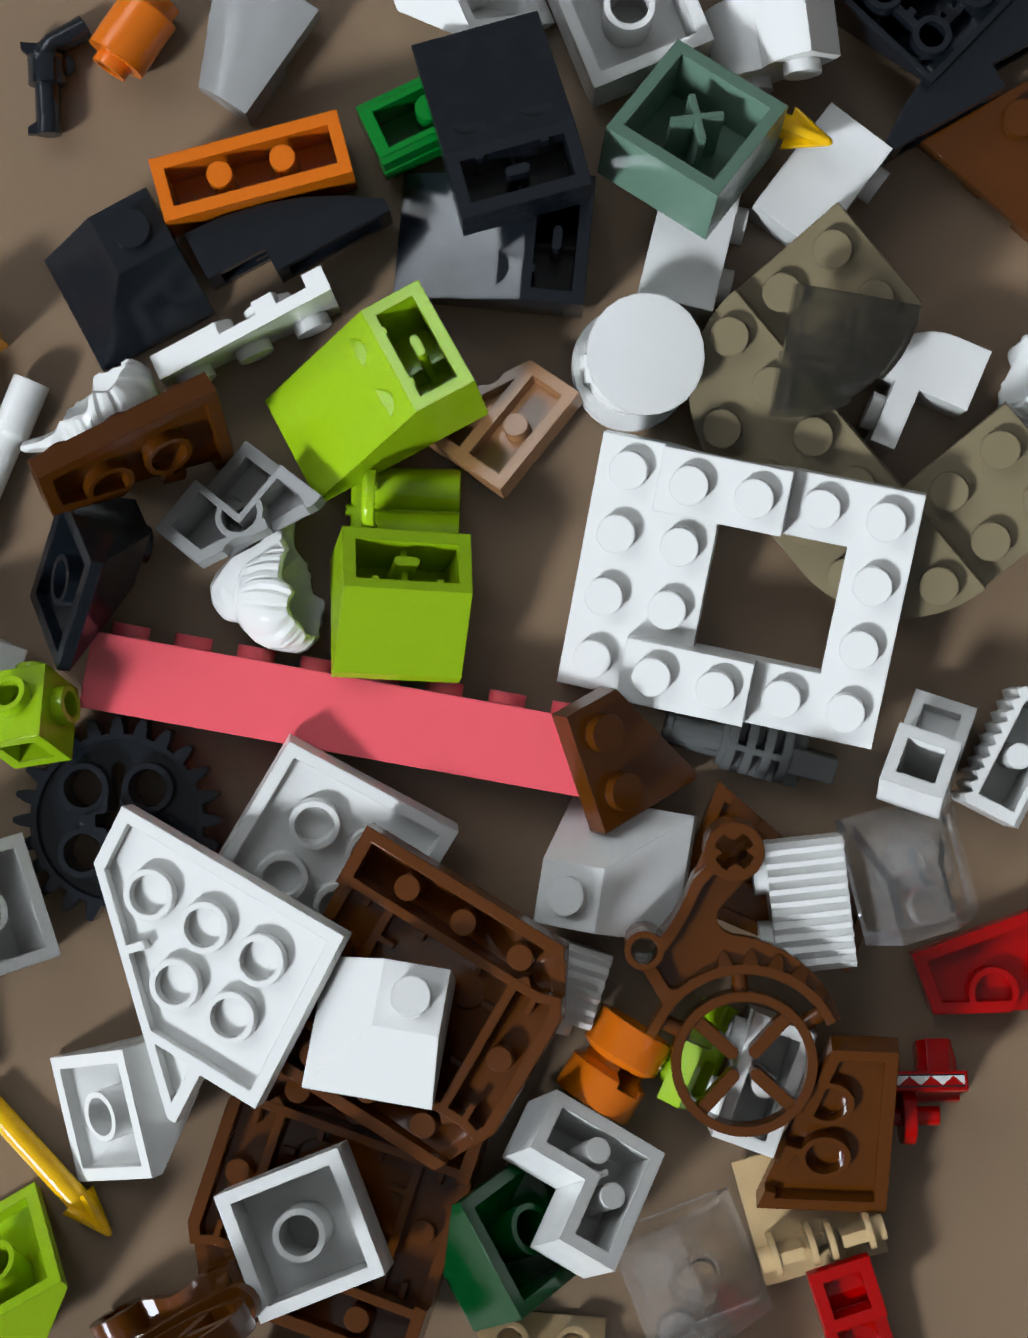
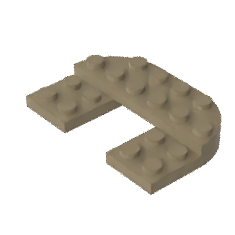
[689,202,1028,618]

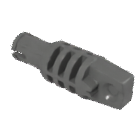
[661,711,839,788]

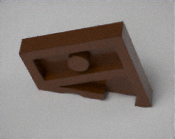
[552,687,697,834]

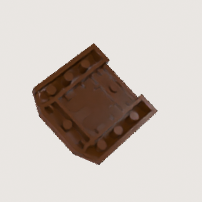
[280,823,569,1171]
[188,1073,489,1338]

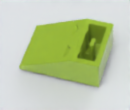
[265,280,489,501]

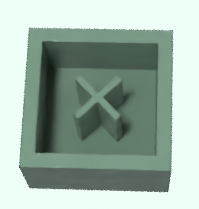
[597,39,788,240]

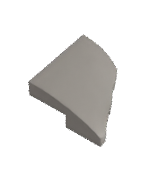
[198,0,321,127]
[154,441,327,569]

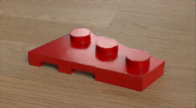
[908,907,1028,1015]

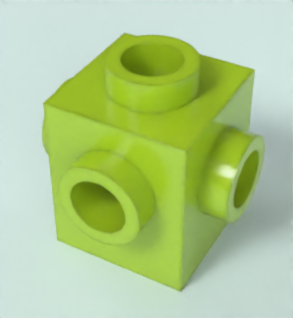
[0,661,81,769]

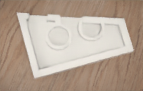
[150,265,341,387]

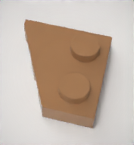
[428,359,583,499]

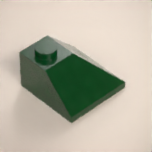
[443,1162,576,1332]

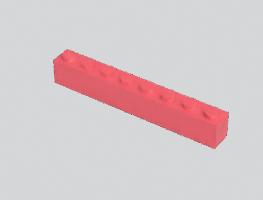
[80,622,579,797]

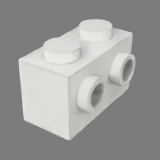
[705,1003,818,1158]

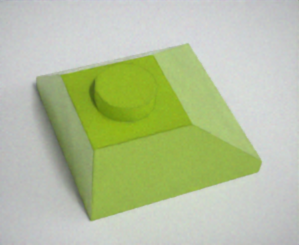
[0,1182,68,1338]

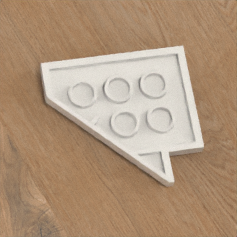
[219,734,459,915]
[94,804,352,1123]

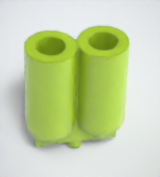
[345,467,461,533]

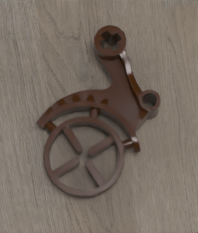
[624,815,841,1137]
[89,1257,262,1338]

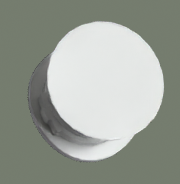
[571,293,705,432]

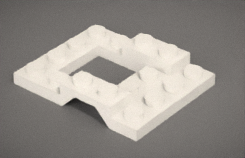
[557,430,927,749]

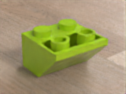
[330,526,473,683]

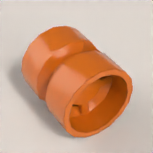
[556,1003,672,1125]

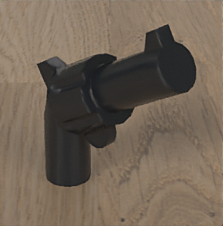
[20,16,91,138]

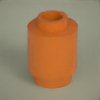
[89,0,180,82]

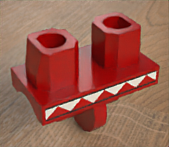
[894,1038,969,1144]

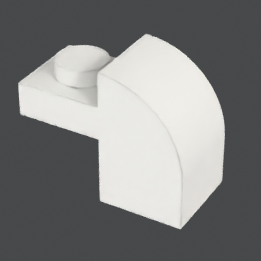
[859,331,992,457]
[876,689,978,820]

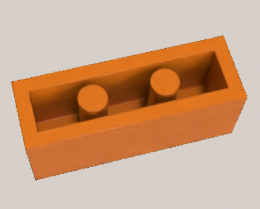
[148,109,358,238]

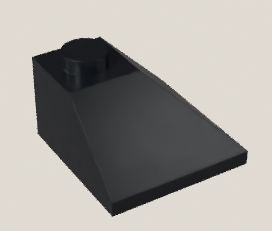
[44,187,216,372]
[30,497,153,671]

